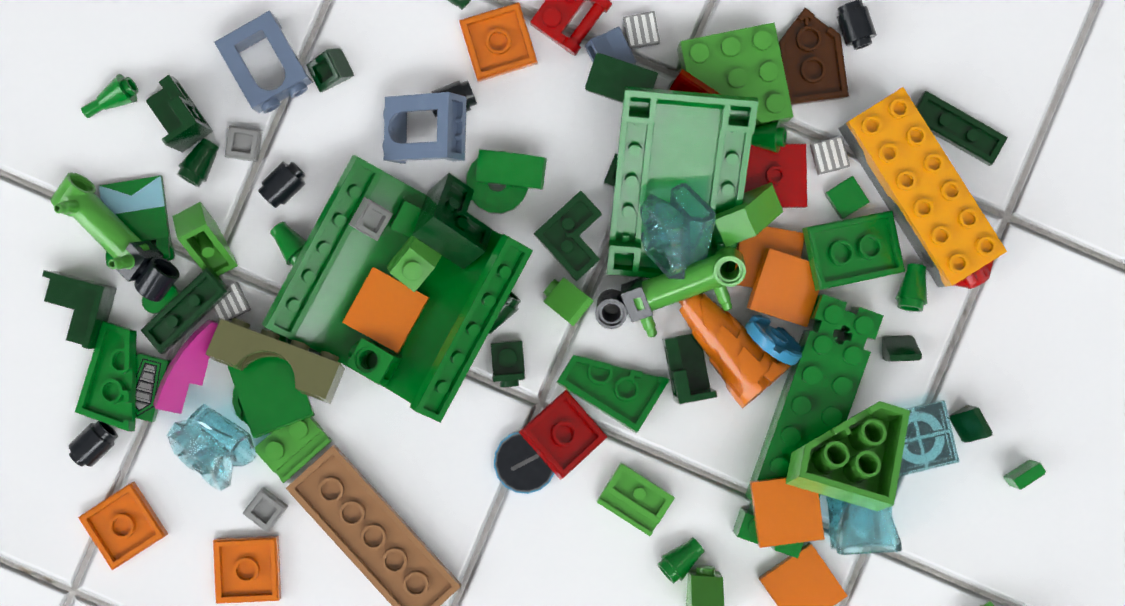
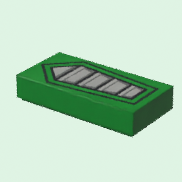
[135,353,171,422]

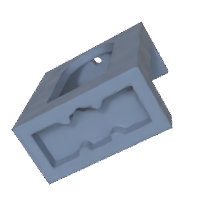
[214,10,313,113]
[382,92,466,164]

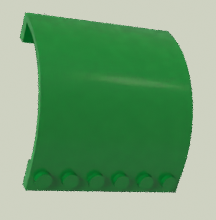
[261,155,533,423]

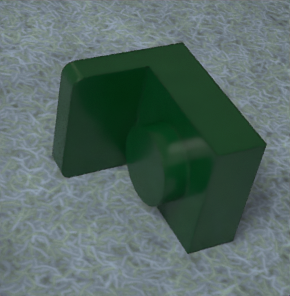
[491,341,525,387]

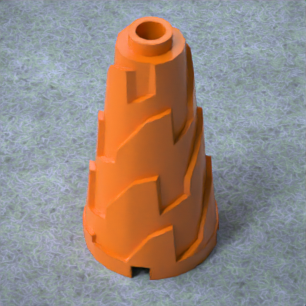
[679,293,791,408]

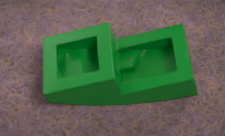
[475,149,547,190]

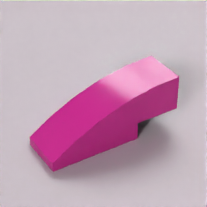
[153,319,218,414]

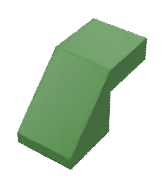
[713,182,783,247]

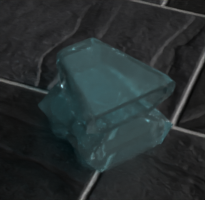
[640,183,716,279]
[167,404,257,491]
[826,496,902,555]

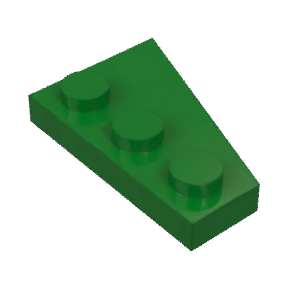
[75,321,137,431]
[556,355,670,433]

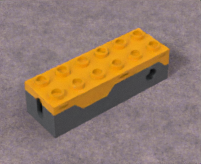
[838,87,1007,289]

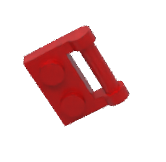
[530,0,612,56]

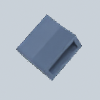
[585,26,637,65]

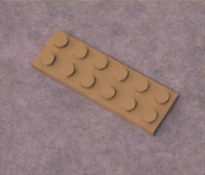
[286,444,462,606]

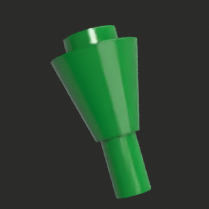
[81,74,138,118]
[751,121,787,153]

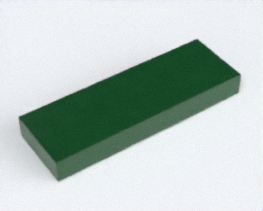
[915,91,1008,166]
[141,267,231,354]

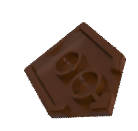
[779,8,849,106]

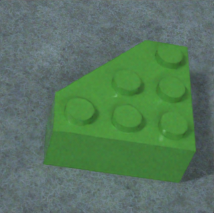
[677,22,794,126]
[785,401,910,511]

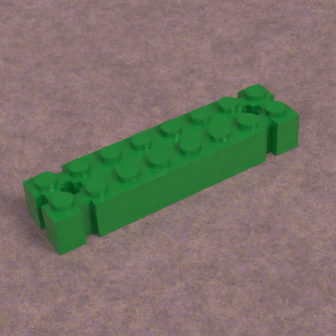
[733,294,884,559]

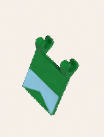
[99,176,175,267]

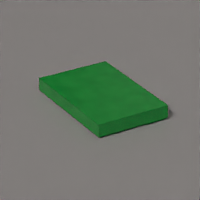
[802,210,905,291]
[228,330,315,438]

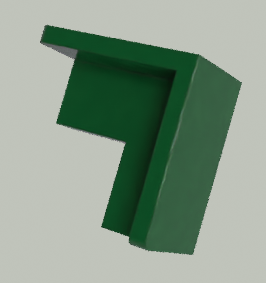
[585,52,658,103]
[146,75,213,153]
[412,173,493,269]
[534,191,602,282]
[42,270,117,349]
[662,334,717,404]

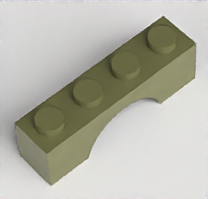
[205,318,345,404]

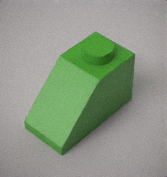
[172,202,238,276]
[387,235,442,292]
[543,277,594,326]
[686,565,724,606]

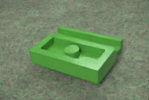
[253,417,333,483]
[596,462,675,536]

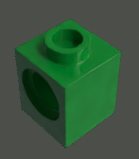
[346,338,403,386]

